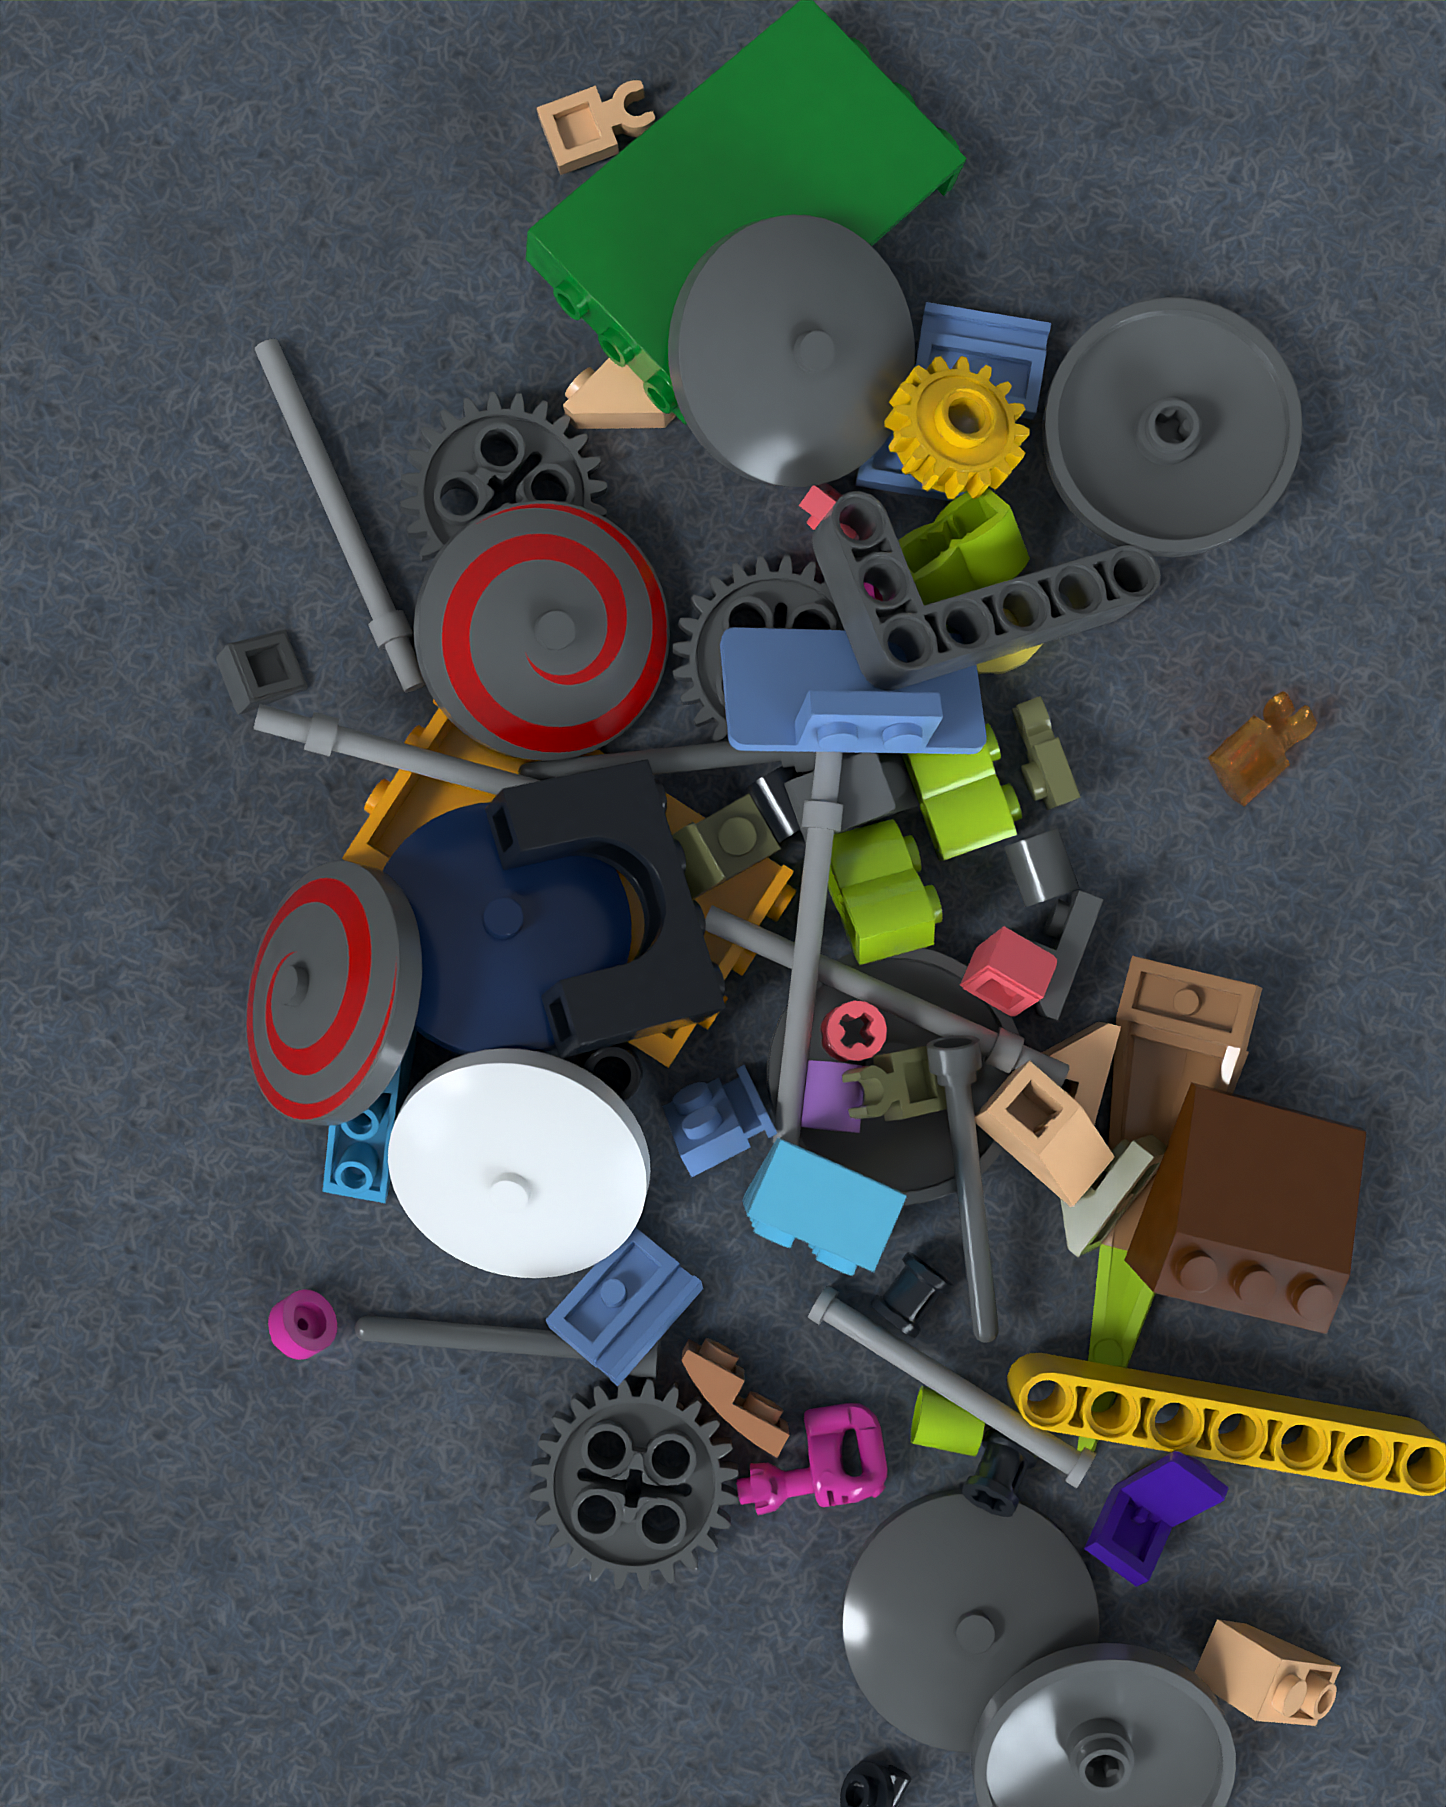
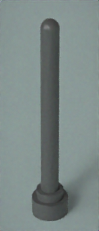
[518,741,816,780]
[926,1035,999,1343]
[355,1315,661,1378]

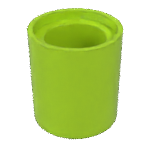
[910,1386,985,1457]

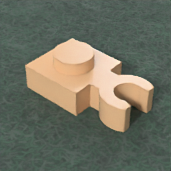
[536,80,656,175]

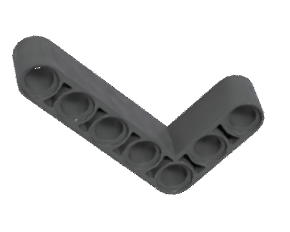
[812,491,1161,691]

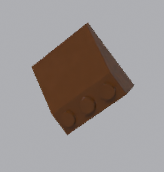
[1124,1082,1366,1334]

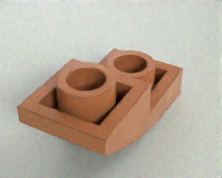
[682,1338,789,1458]

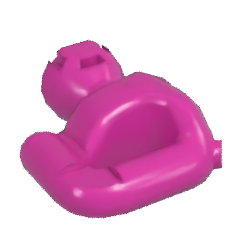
[737,1403,888,1516]

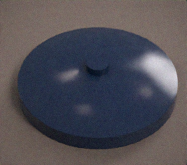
[383,802,632,1055]

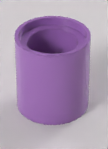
[801,1061,865,1133]

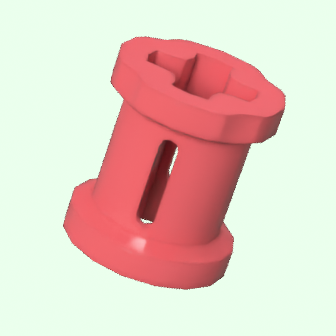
[820,1000,887,1062]

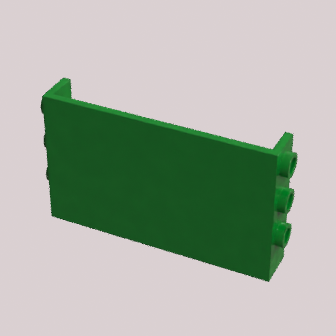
[525,0,967,425]

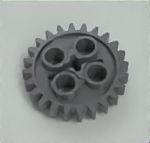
[400,392,607,562]
[673,555,845,764]
[530,1376,739,1590]

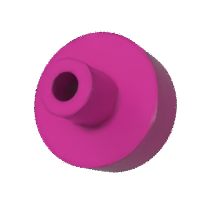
[268,1289,337,1360]

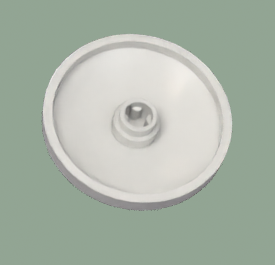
[388,1048,650,1278]

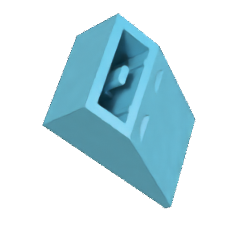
[742,1137,907,1276]

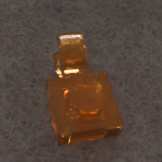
[1207,691,1318,807]

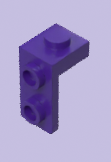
[1084,1451,1229,1587]

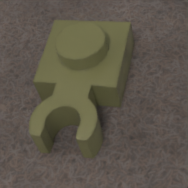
[1011,696,1081,811]
[842,1045,947,1121]

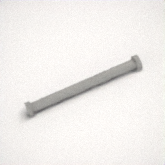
[808,1285,1096,1488]

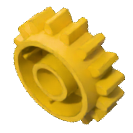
[884,356,1029,500]

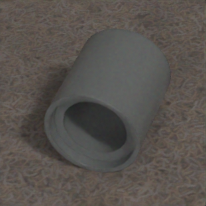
[1004,828,1080,907]

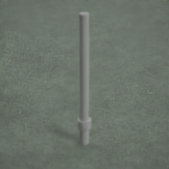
[255,339,426,693]
[253,704,541,795]
[773,752,843,1146]
[705,905,1070,1087]

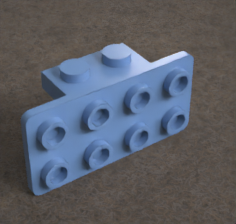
[720,627,987,754]

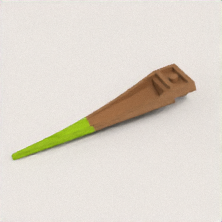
[1077,956,1262,1452]

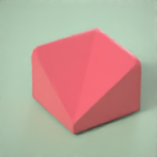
[960,926,1057,1017]

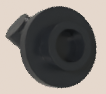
[840,1762,912,1807]

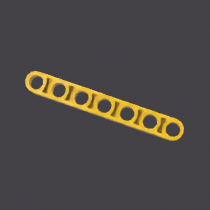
[1007,1353,1446,1496]

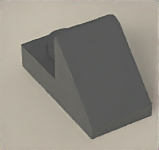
[784,753,919,843]
[1027,890,1104,1020]

